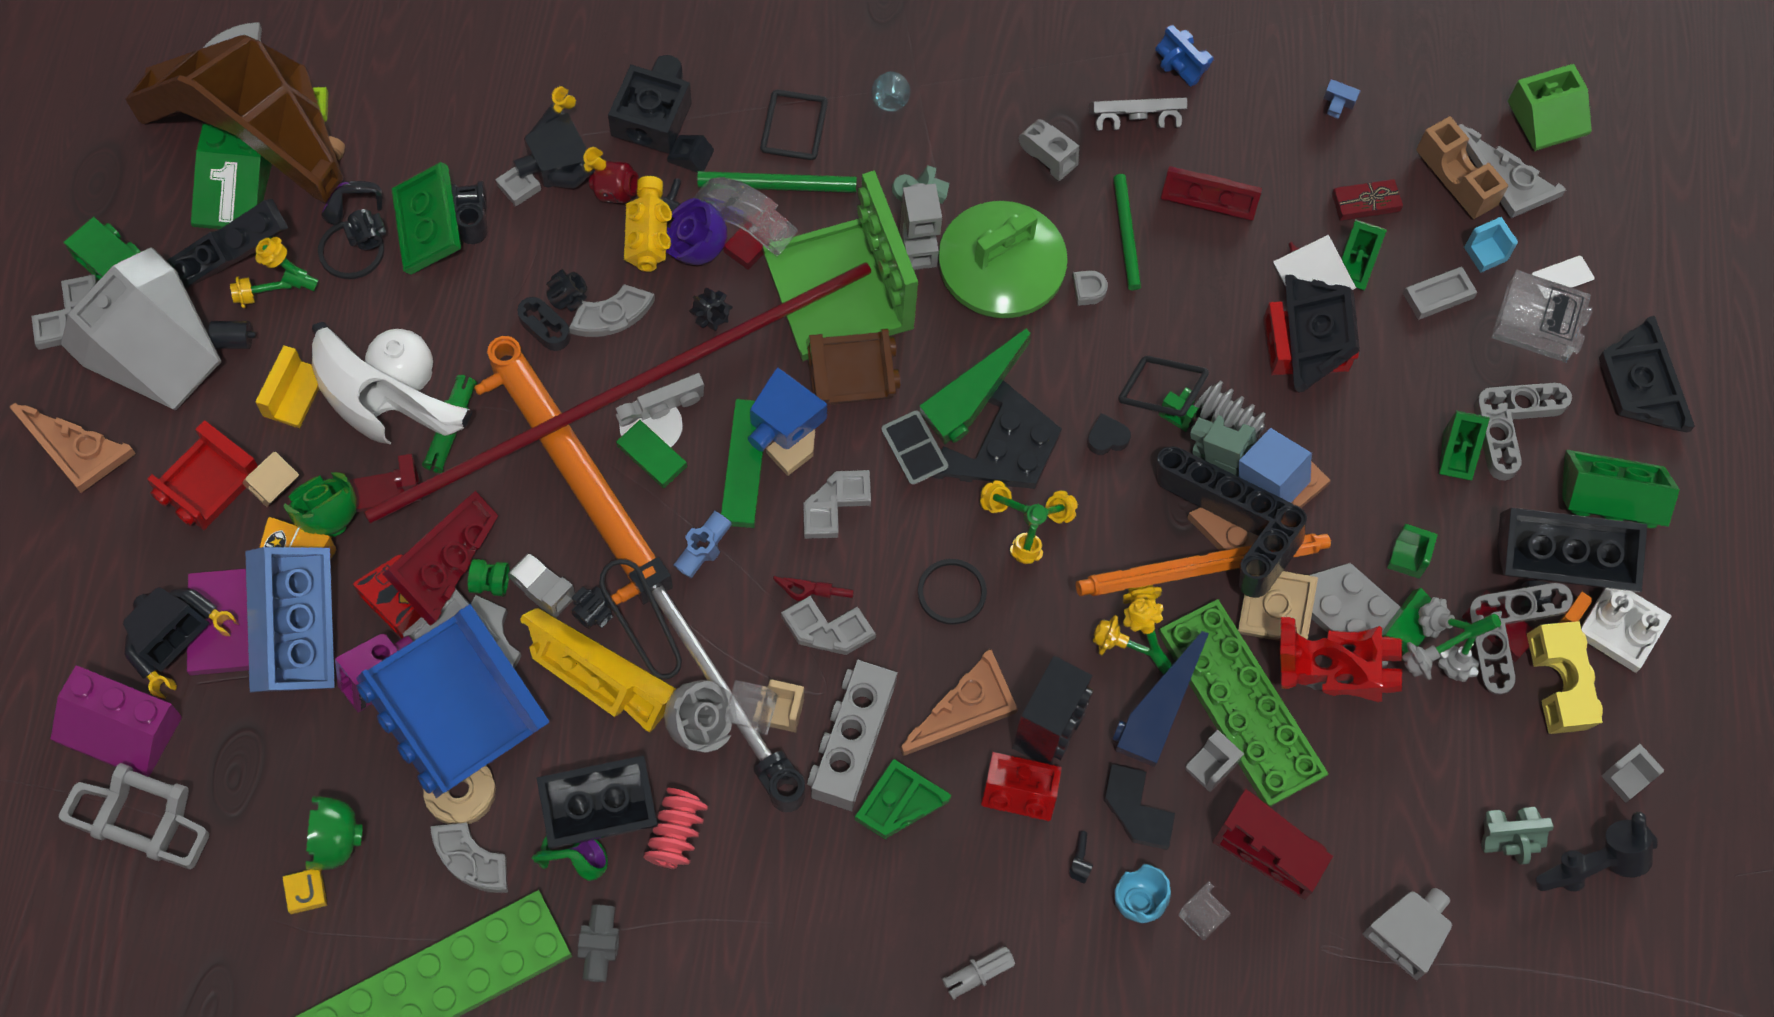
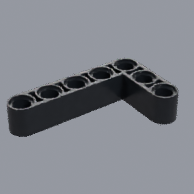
[1157,446,1307,598]

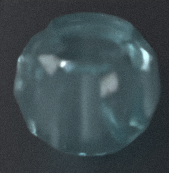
[871,72,911,112]

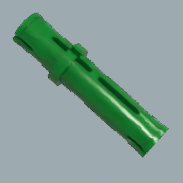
[422,375,477,473]

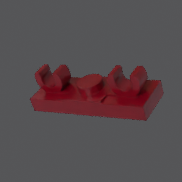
[1161,166,1262,220]

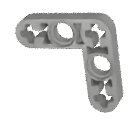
[1475,383,1572,481]
[1470,583,1573,695]

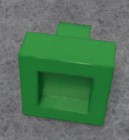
[1159,387,1198,432]

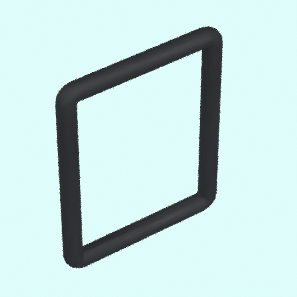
[760,89,828,160]
[1119,356,1209,417]

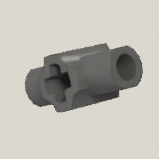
[578,905,620,982]

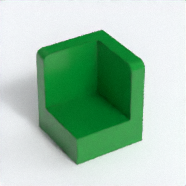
[1387,524,1438,579]

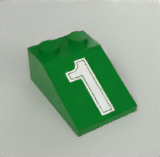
[191,124,272,229]

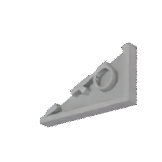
[1458,124,1566,218]

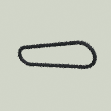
[599,559,682,679]

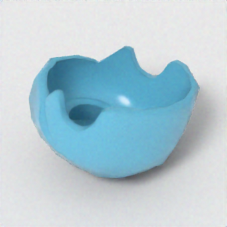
[1114,864,1171,923]

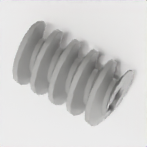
[1195,380,1266,440]

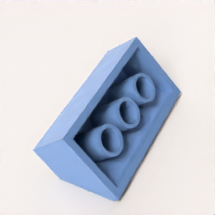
[245,547,335,692]

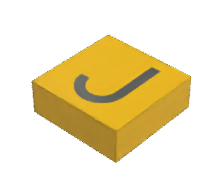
[283,870,327,914]

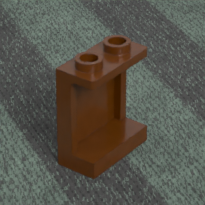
[806,328,900,405]

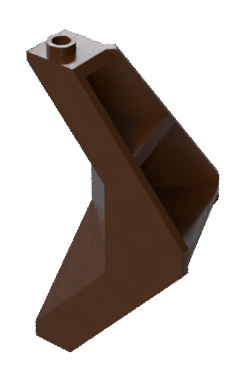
[125,35,343,203]

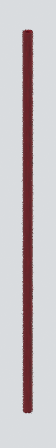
[364,262,871,524]

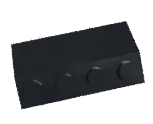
[1497,508,1647,592]

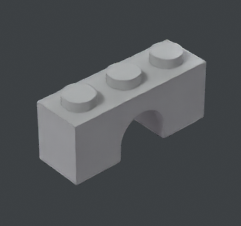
[900,183,942,270]

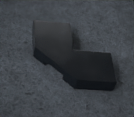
[1104,764,1175,850]

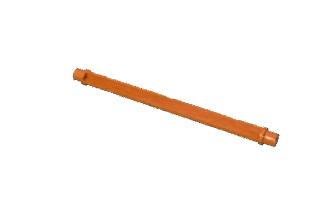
[1076,533,1331,596]

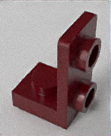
[350,454,422,512]

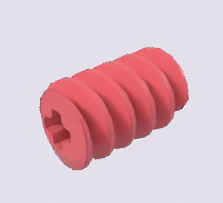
[643,788,708,869]

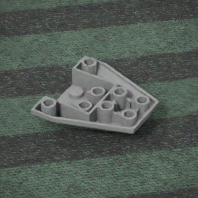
[61,247,221,410]

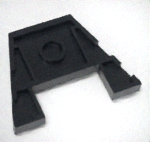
[931,380,1062,489]

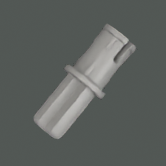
[942,947,1015,1000]

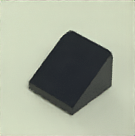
[667,135,714,173]

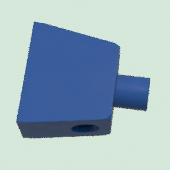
[748,368,827,452]

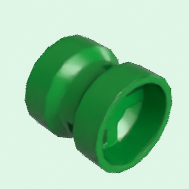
[468,559,510,597]

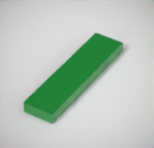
[721,399,764,528]

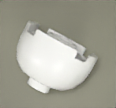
[365,329,433,391]

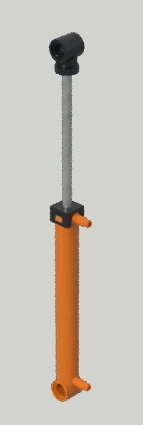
[474,336,805,812]

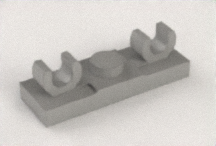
[1089,98,1187,131]

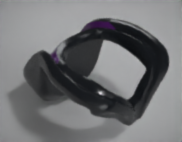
[321,181,383,225]

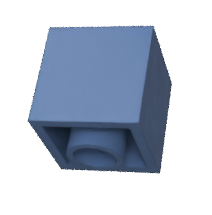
[1239,428,1312,502]

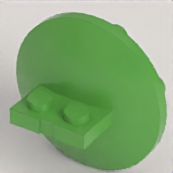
[939,201,1067,318]

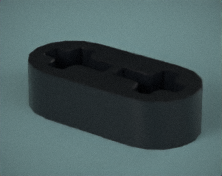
[517,297,571,351]

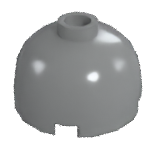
[664,680,737,753]

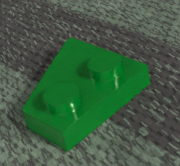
[855,759,951,839]

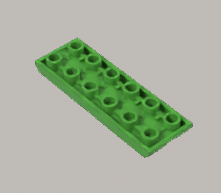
[1159,599,1329,807]

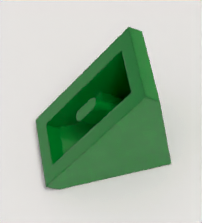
[1341,220,1387,291]
[1439,411,1490,481]

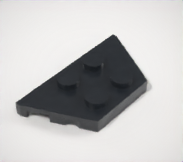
[1285,274,1360,393]
[1599,316,1695,433]

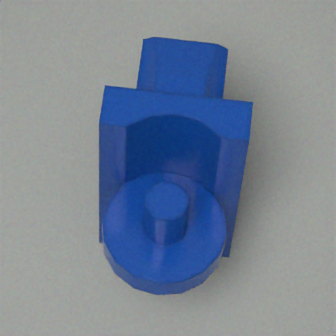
[1155,25,1213,86]

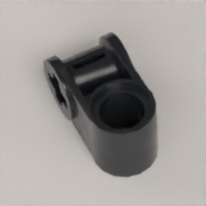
[451,181,488,244]

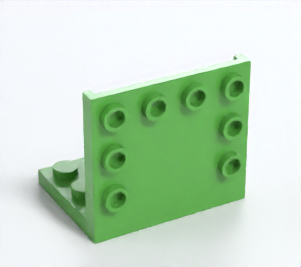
[762,171,918,361]

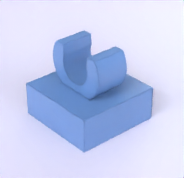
[1324,79,1360,119]

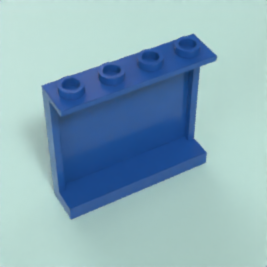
[356,604,550,798]

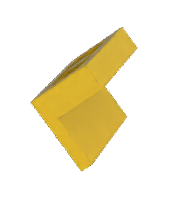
[255,345,319,428]

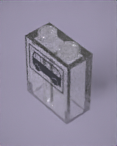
[1491,270,1592,363]

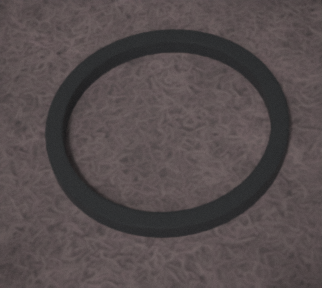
[318,221,384,279]
[918,559,987,625]

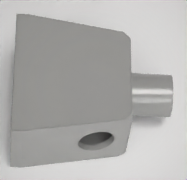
[1362,888,1452,981]

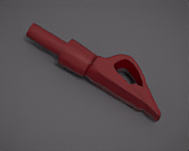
[773,576,854,602]

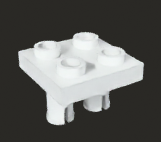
[1581,588,1671,673]

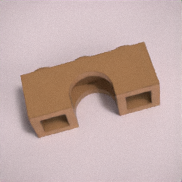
[1416,116,1509,219]

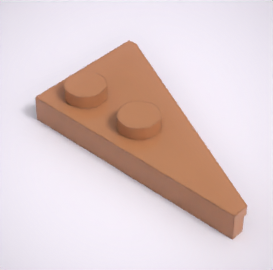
[10,403,135,493]
[900,650,1018,756]

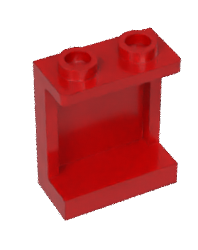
[1263,302,1359,375]
[147,420,258,530]

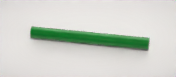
[697,171,857,193]

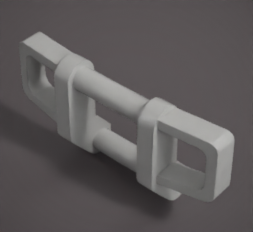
[59,763,209,869]

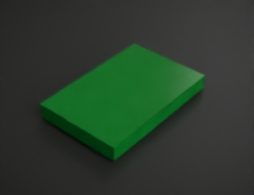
[391,162,461,275]

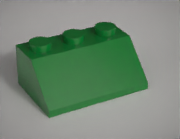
[1562,450,1680,528]

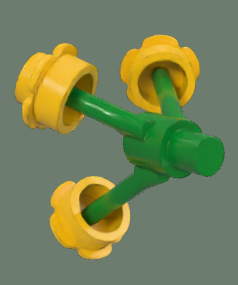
[230,237,318,308]
[980,480,1078,564]

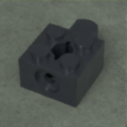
[608,55,692,154]

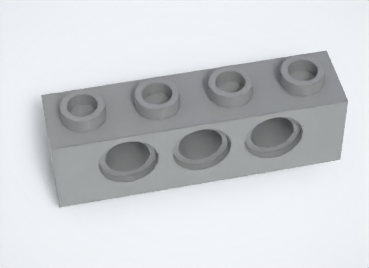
[807,660,898,811]

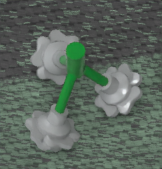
[1402,597,1501,682]

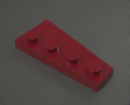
[383,490,498,626]

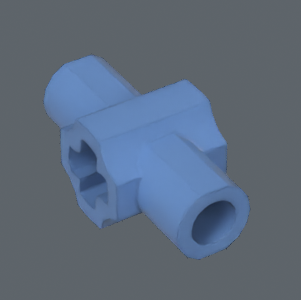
[674,511,732,579]

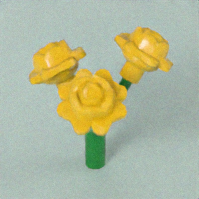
[1093,585,1172,676]

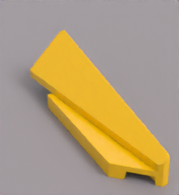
[520,608,676,732]

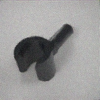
[662,178,681,221]
[1069,831,1093,884]

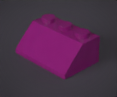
[51,665,182,777]

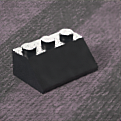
[536,755,658,849]

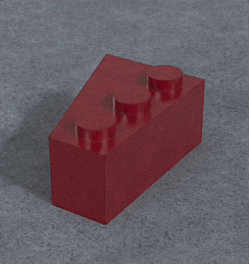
[1212,788,1333,900]

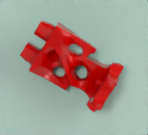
[1280,617,1402,702]

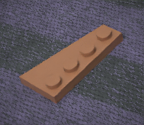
[1187,461,1331,551]

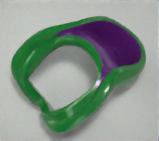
[531,835,608,881]

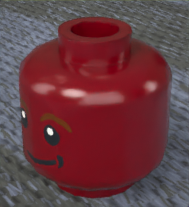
[589,161,639,204]

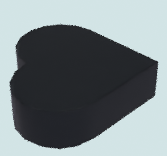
[1087,413,1131,455]

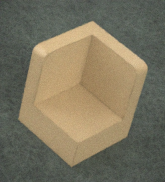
[242,452,299,507]
[762,680,804,733]

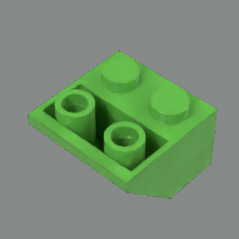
[1508,64,1592,151]

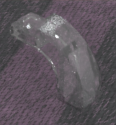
[694,177,798,257]

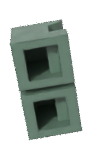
[1190,415,1256,477]

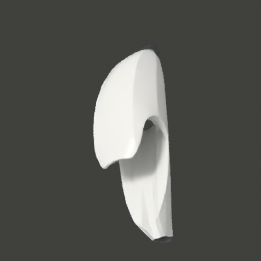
[312,322,472,444]

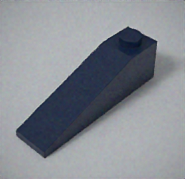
[1112,631,1209,767]

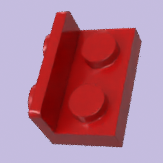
[982,752,1062,821]

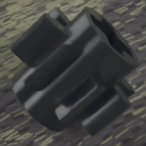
[343,209,386,250]
[546,269,587,312]
[689,288,733,330]
[571,586,613,629]

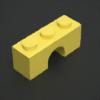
[1527,621,1603,734]

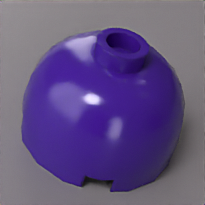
[666,198,727,265]

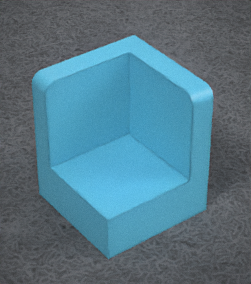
[1464,217,1518,273]

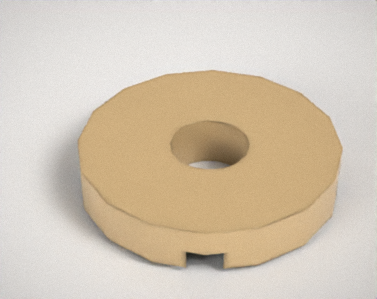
[423,766,496,825]

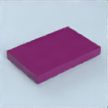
[187,569,249,676]

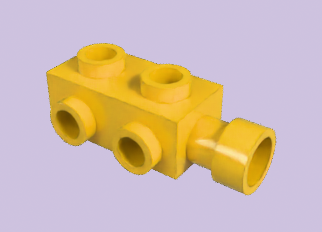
[624,176,672,272]

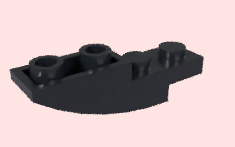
[166,199,288,289]

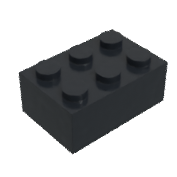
[1012,656,1094,765]

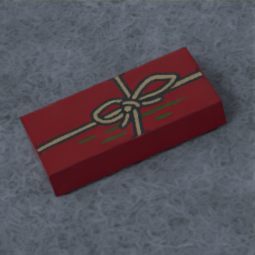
[1332,179,1403,221]

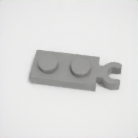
[616,373,704,427]

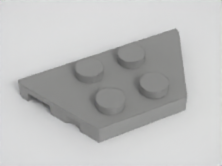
[1308,563,1400,669]

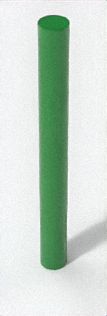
[1113,174,1141,291]

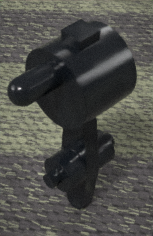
[1536,812,1657,892]

